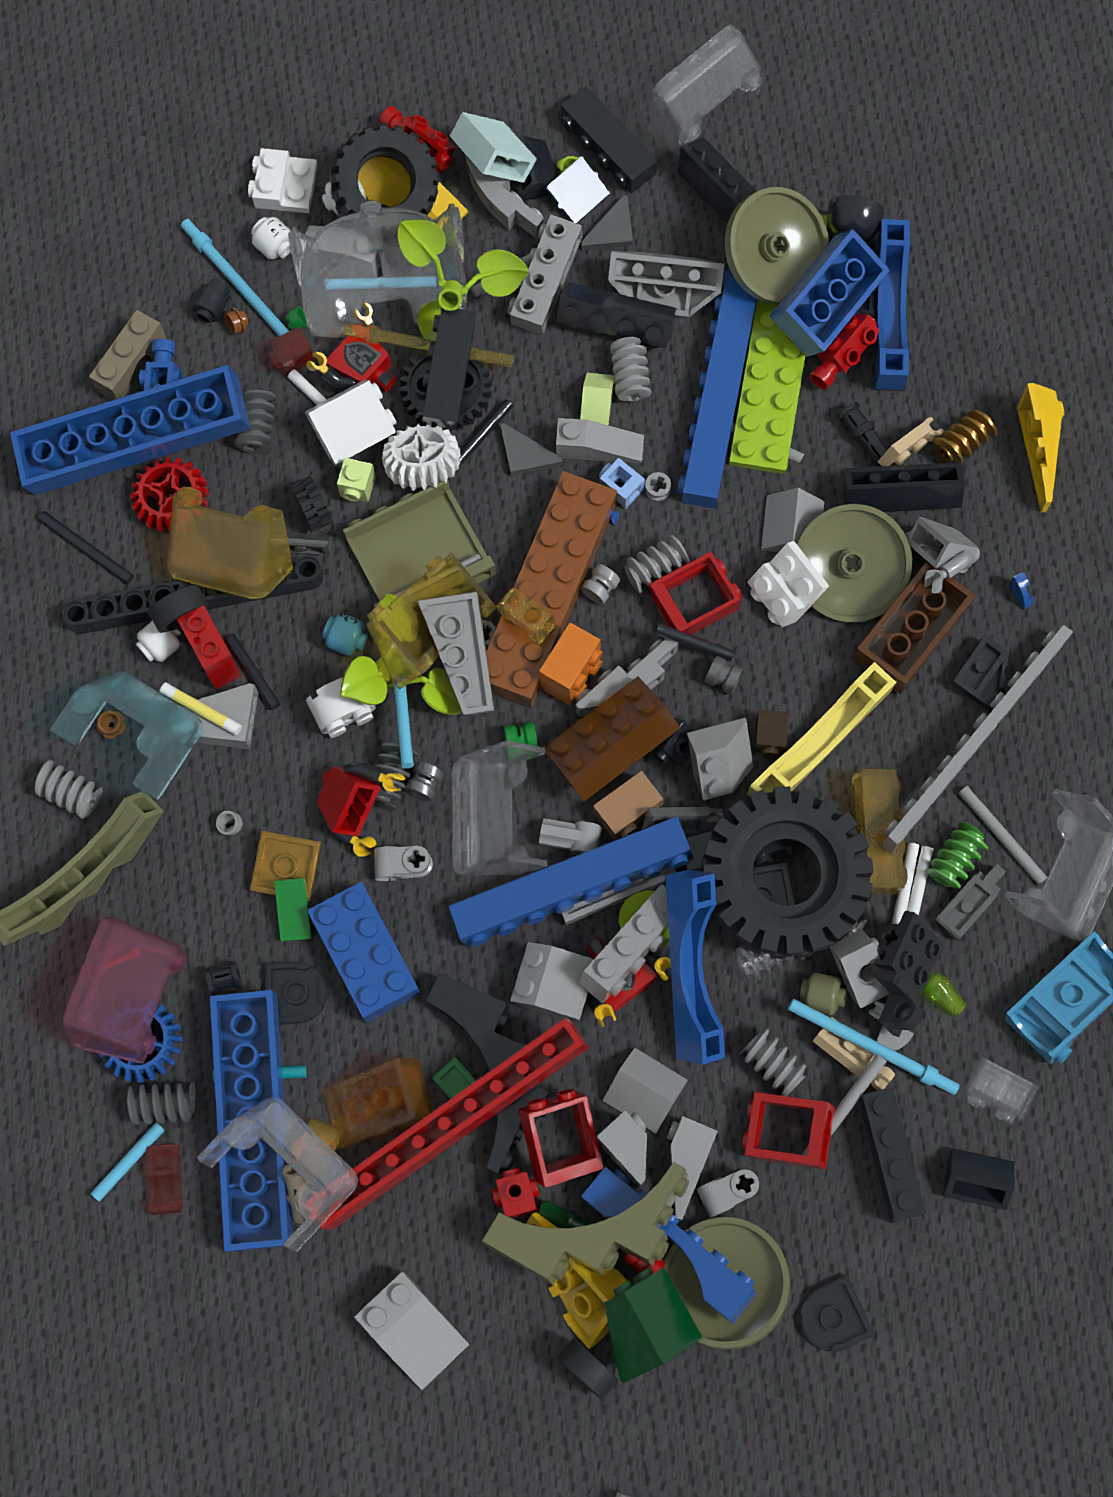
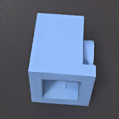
[599,458,645,509]

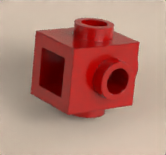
[492,1168,540,1218]

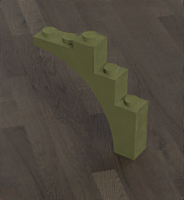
[0,791,164,946]
[483,1162,689,1285]

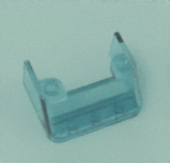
[50,671,203,800]

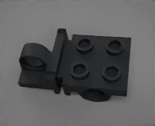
[870,911,943,1037]

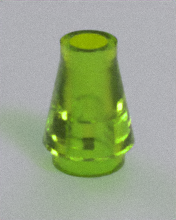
[923,971,967,1017]

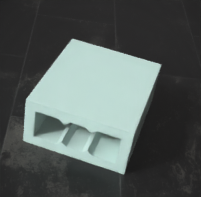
[450,112,536,183]

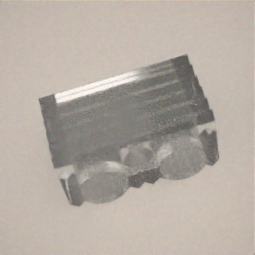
[962,1057,1039,1124]

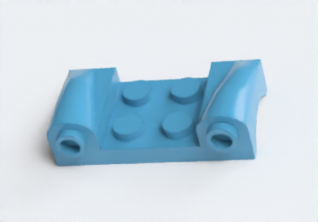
[1005,931,1113,1064]

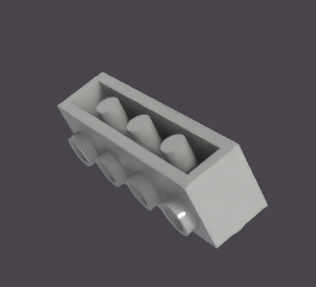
[507,214,583,336]
[579,884,669,1003]

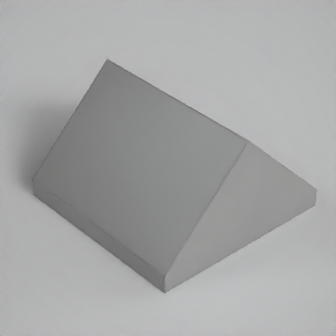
[761,487,824,552]
[603,1048,688,1134]

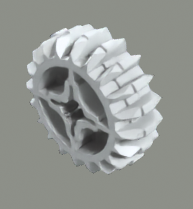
[382,423,461,491]

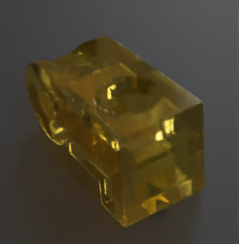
[496,588,556,645]

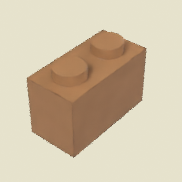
[593,771,664,840]

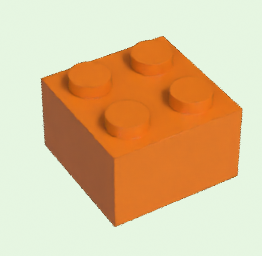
[539,623,603,706]

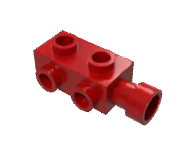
[379,106,456,172]
[809,314,880,390]

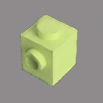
[337,458,376,503]

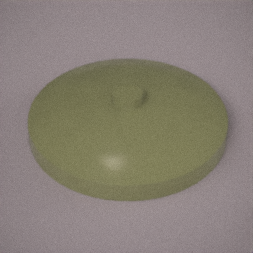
[725,187,829,304]
[797,504,912,622]
[664,1217,791,1350]

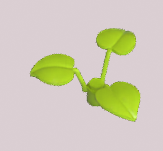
[398,219,529,346]
[340,594,462,715]

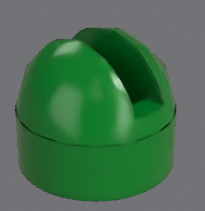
[285,306,310,331]

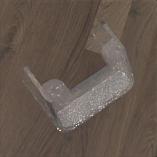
[650,24,763,159]
[452,740,547,876]
[1004,789,1113,942]
[197,1098,358,1252]

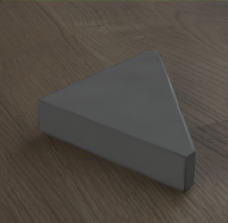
[581,195,633,250]
[500,423,563,476]

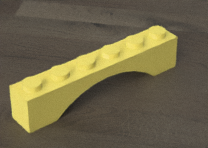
[747,662,896,796]

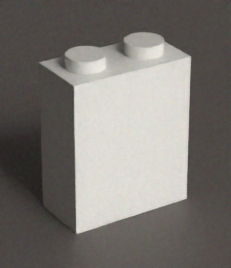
[305,380,396,465]

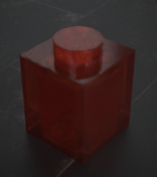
[268,327,315,376]

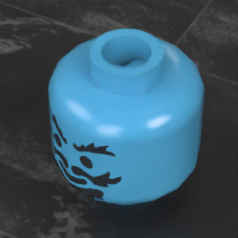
[322,613,368,656]

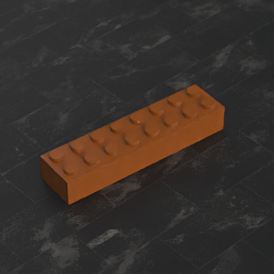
[486,471,617,708]

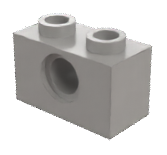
[830,930,890,1009]

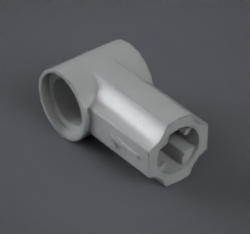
[539,818,602,856]

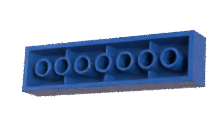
[10,365,251,495]
[210,990,294,1252]

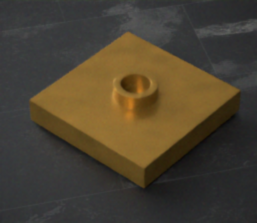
[250,831,322,902]

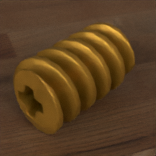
[932,409,998,463]

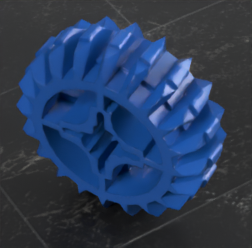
[97,999,183,1083]

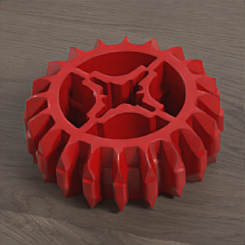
[130,456,209,534]

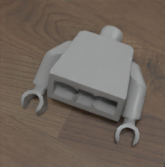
[905,516,980,593]

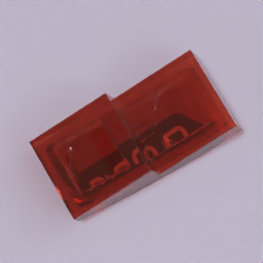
[146,1144,182,1215]

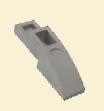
[465,154,544,239]
[575,638,678,717]

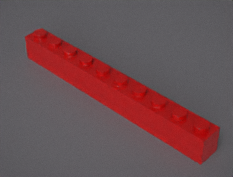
[305,1018,590,1230]

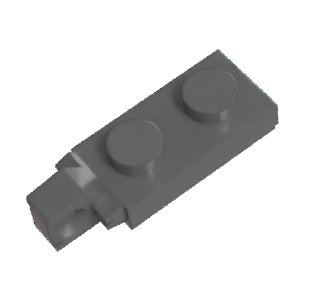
[642,807,725,837]
[934,864,1006,941]

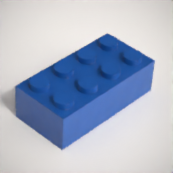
[769,229,890,357]
[307,881,421,1023]

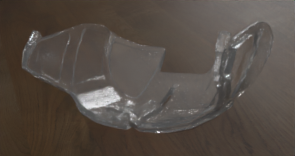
[288,201,468,338]

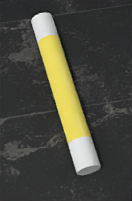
[160,682,242,735]

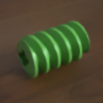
[925,821,988,889]

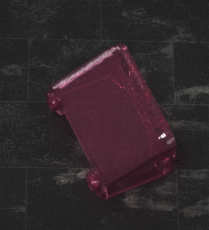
[63,916,186,1064]

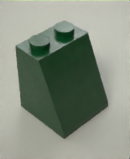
[604,1267,703,1384]

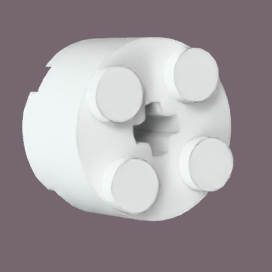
[306,677,376,738]

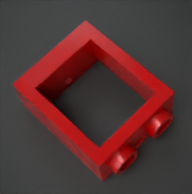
[649,552,742,635]
[177,605,242,690]
[518,1089,603,1188]
[742,1092,835,1170]

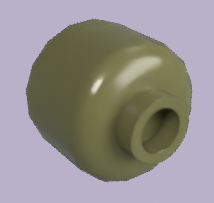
[800,973,847,1015]

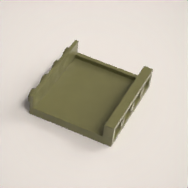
[343,479,496,615]

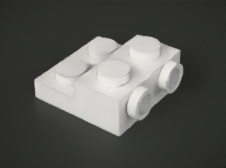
[248,148,318,213]
[747,541,829,627]

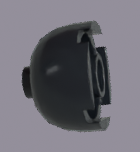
[827,195,884,242]

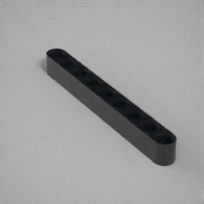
[62,556,324,634]

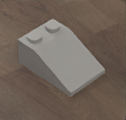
[355,1271,470,1390]

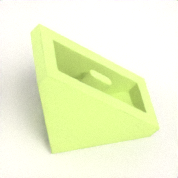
[580,373,614,426]

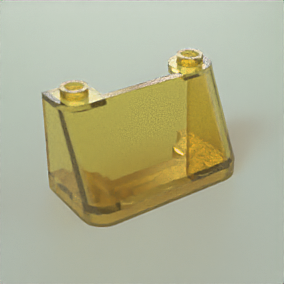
[167,486,293,599]
[366,552,497,689]

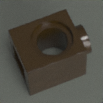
[754,710,789,758]

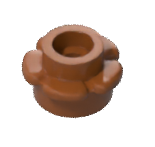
[224,307,249,335]
[97,711,126,739]

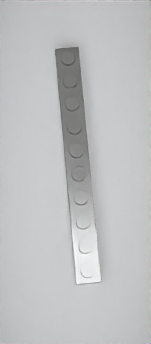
[882,625,1073,854]

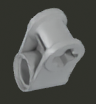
[374,846,433,881]
[696,1169,759,1218]

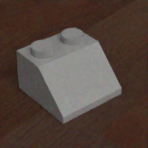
[687,718,753,801]
[510,942,594,1020]
[597,1110,647,1189]

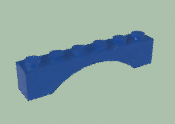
[875,219,910,390]
[665,870,725,1065]
[581,1167,757,1325]

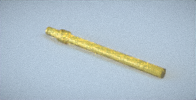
[343,323,514,367]

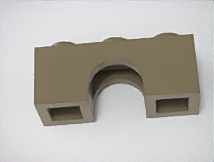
[89,310,166,400]

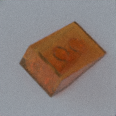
[323,1057,433,1149]

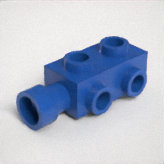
[139,339,183,391]

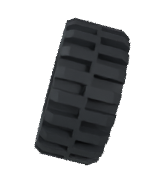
[330,124,440,239]

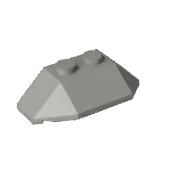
[608,251,724,317]

